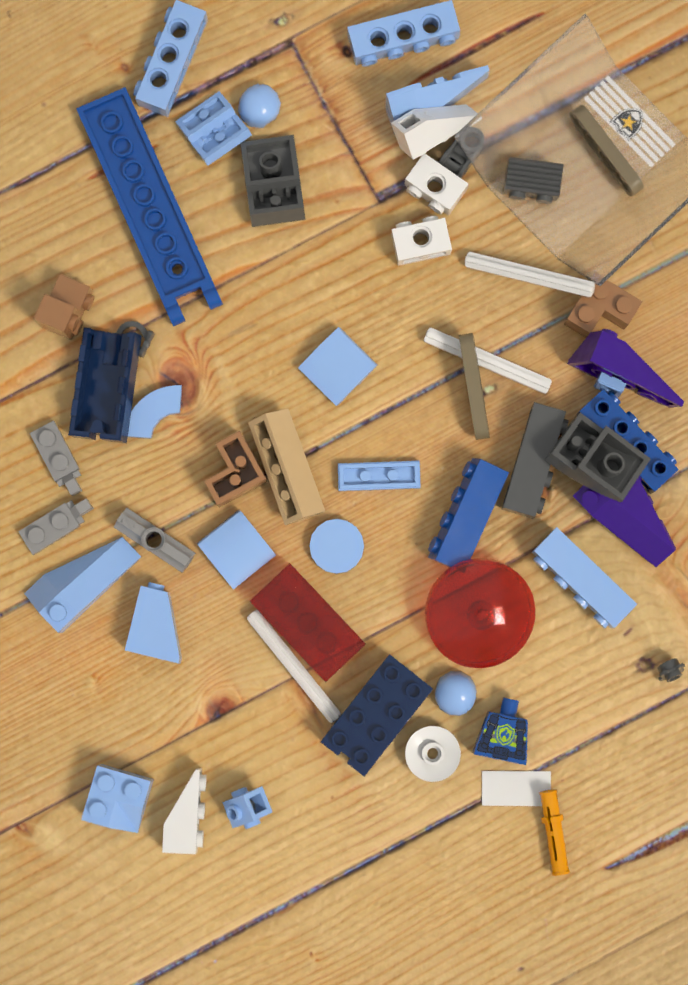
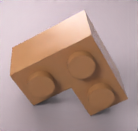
[564,273,643,338]
[33,274,95,340]
[204,430,267,508]

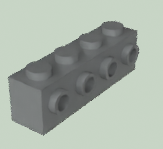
[501,402,569,519]

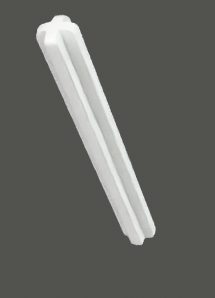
[465,252,595,297]
[424,328,552,394]
[247,610,341,723]

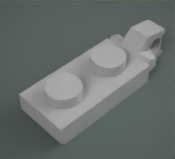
[30,421,82,496]
[18,498,94,555]

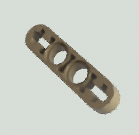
[569,105,644,197]
[459,333,490,440]

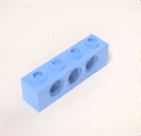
[134,0,208,117]
[347,0,460,66]

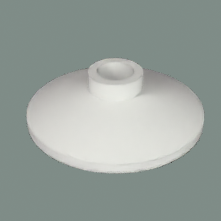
[405,726,461,782]

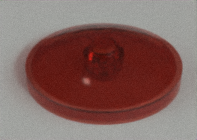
[425,558,535,668]

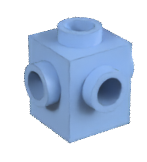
[222,786,272,829]

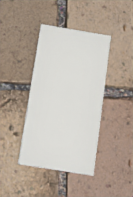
[482,771,551,806]

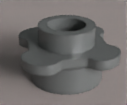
[657,658,685,682]

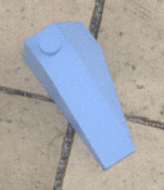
[385,65,490,137]
[24,537,141,633]

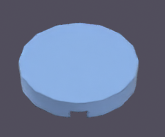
[309,519,364,574]

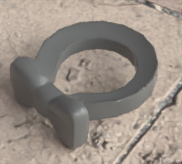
[117,321,155,358]

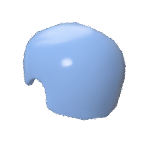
[238,84,281,128]
[435,671,477,716]

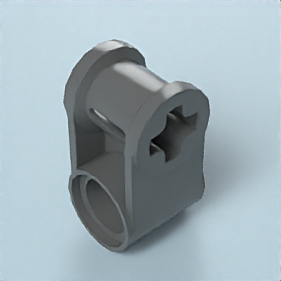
[438,126,483,179]

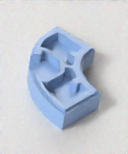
[128,385,182,439]

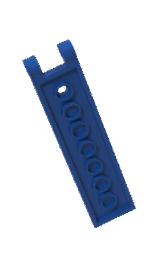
[76,87,223,327]

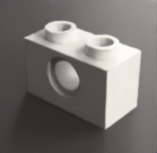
[405,154,468,216]
[391,216,452,266]

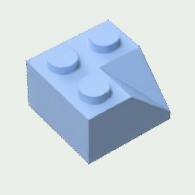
[81,764,154,833]

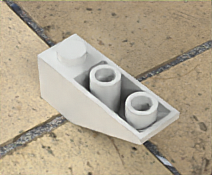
[391,104,481,160]
[162,768,207,854]

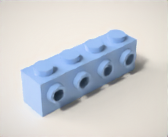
[532,527,637,629]

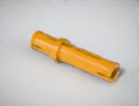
[539,789,570,876]

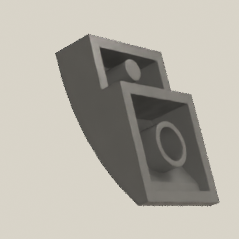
[240,135,305,227]
[545,413,650,502]

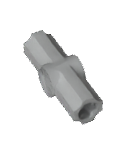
[114,508,196,573]

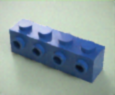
[576,389,679,494]
[428,458,509,573]

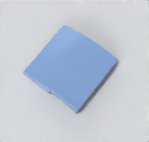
[175,91,252,166]
[298,327,377,406]
[197,509,276,589]

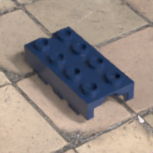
[68,327,142,444]
[321,654,433,777]

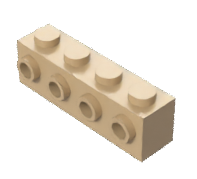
[248,409,325,525]

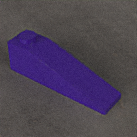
[567,329,684,408]
[573,476,676,567]

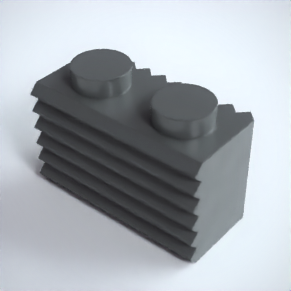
[503,157,564,204]

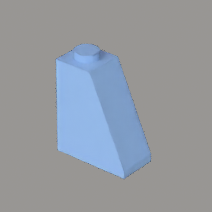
[125,582,182,663]

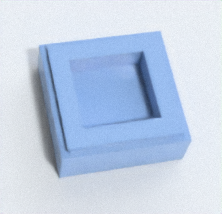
[594,372,626,397]

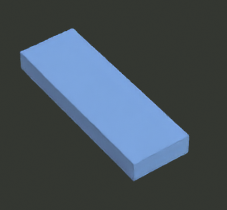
[338,461,421,491]

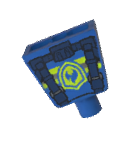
[472,698,528,765]

